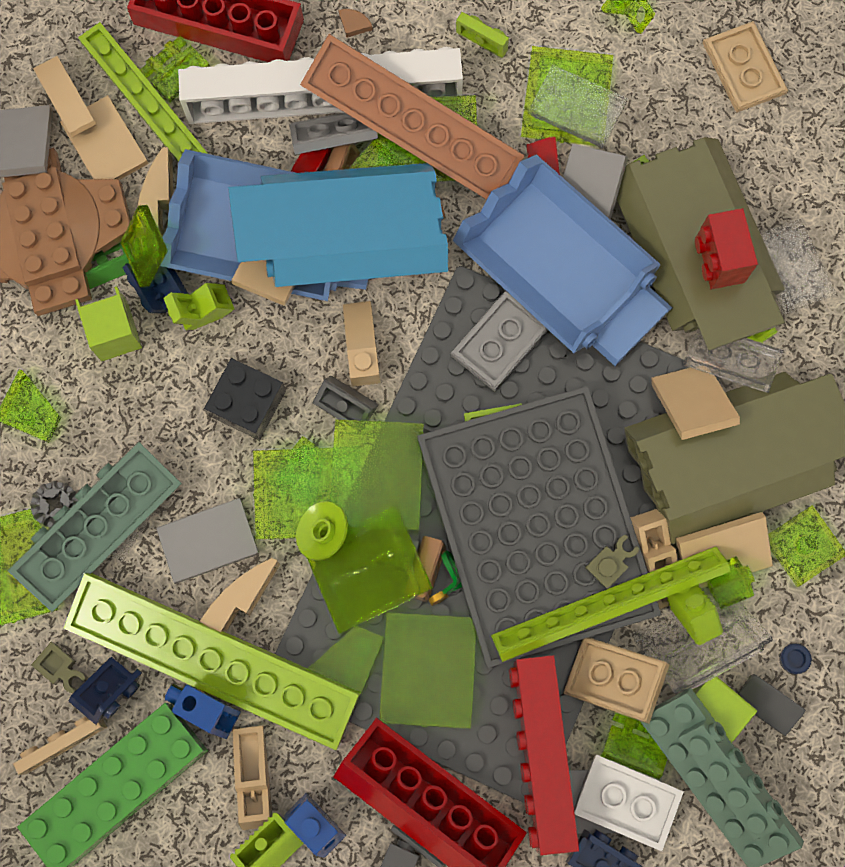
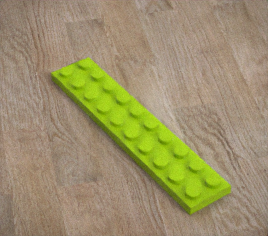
[64,573,361,750]

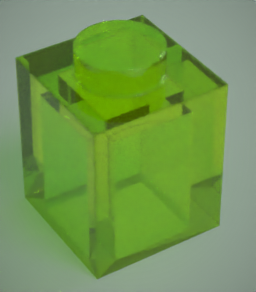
[706,556,755,610]

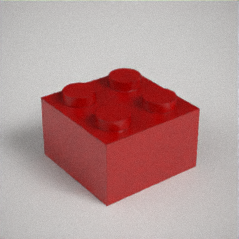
[695,208,758,290]

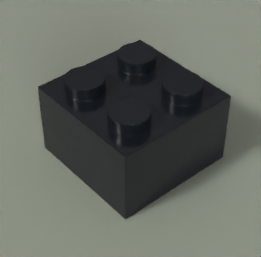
[204,358,286,441]

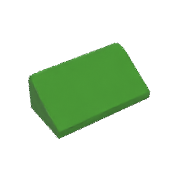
[85,242,135,289]

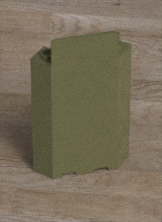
[617,137,785,350]
[624,371,845,544]

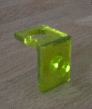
[601,0,655,34]

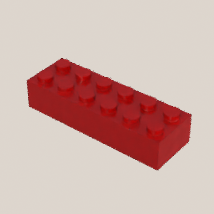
[127,0,304,62]
[509,655,579,856]
[333,717,527,867]

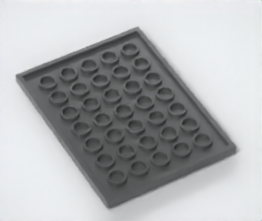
[417,386,662,668]

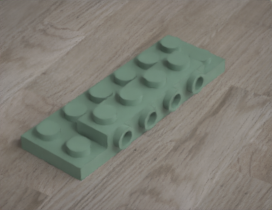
[8,441,182,612]
[640,687,804,867]

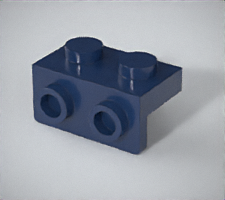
[123,247,189,314]
[68,657,142,725]
[566,829,643,867]

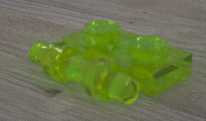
[140,36,210,102]
[601,712,667,779]

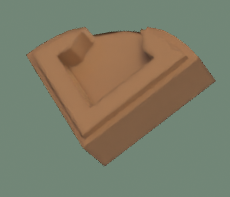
[338,9,372,38]

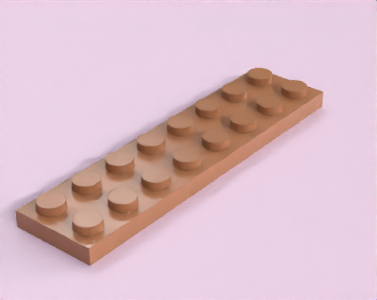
[300,34,524,199]

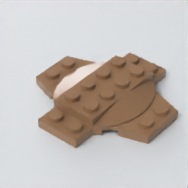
[0,148,134,316]

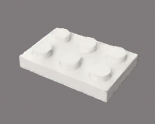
[574,754,684,851]

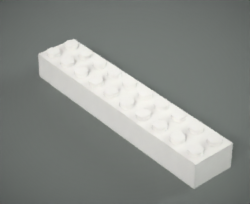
[178,47,463,124]

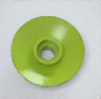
[296,501,348,561]

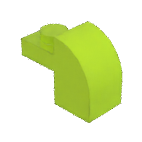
[163,283,235,330]

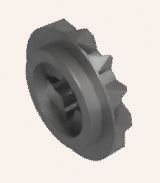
[30,481,78,528]

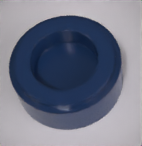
[779,643,812,674]

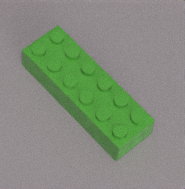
[17,703,208,867]

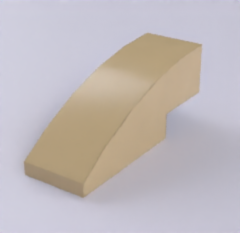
[33,56,96,137]
[136,147,173,238]
[630,509,678,609]
[199,558,280,632]
[233,725,272,830]

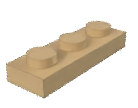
[13,716,107,775]

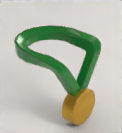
[428,550,462,606]

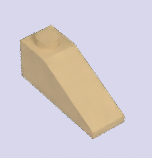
[343,301,381,387]

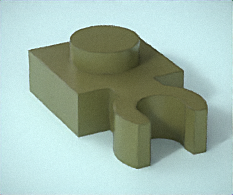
[585,535,640,589]
[31,642,88,694]

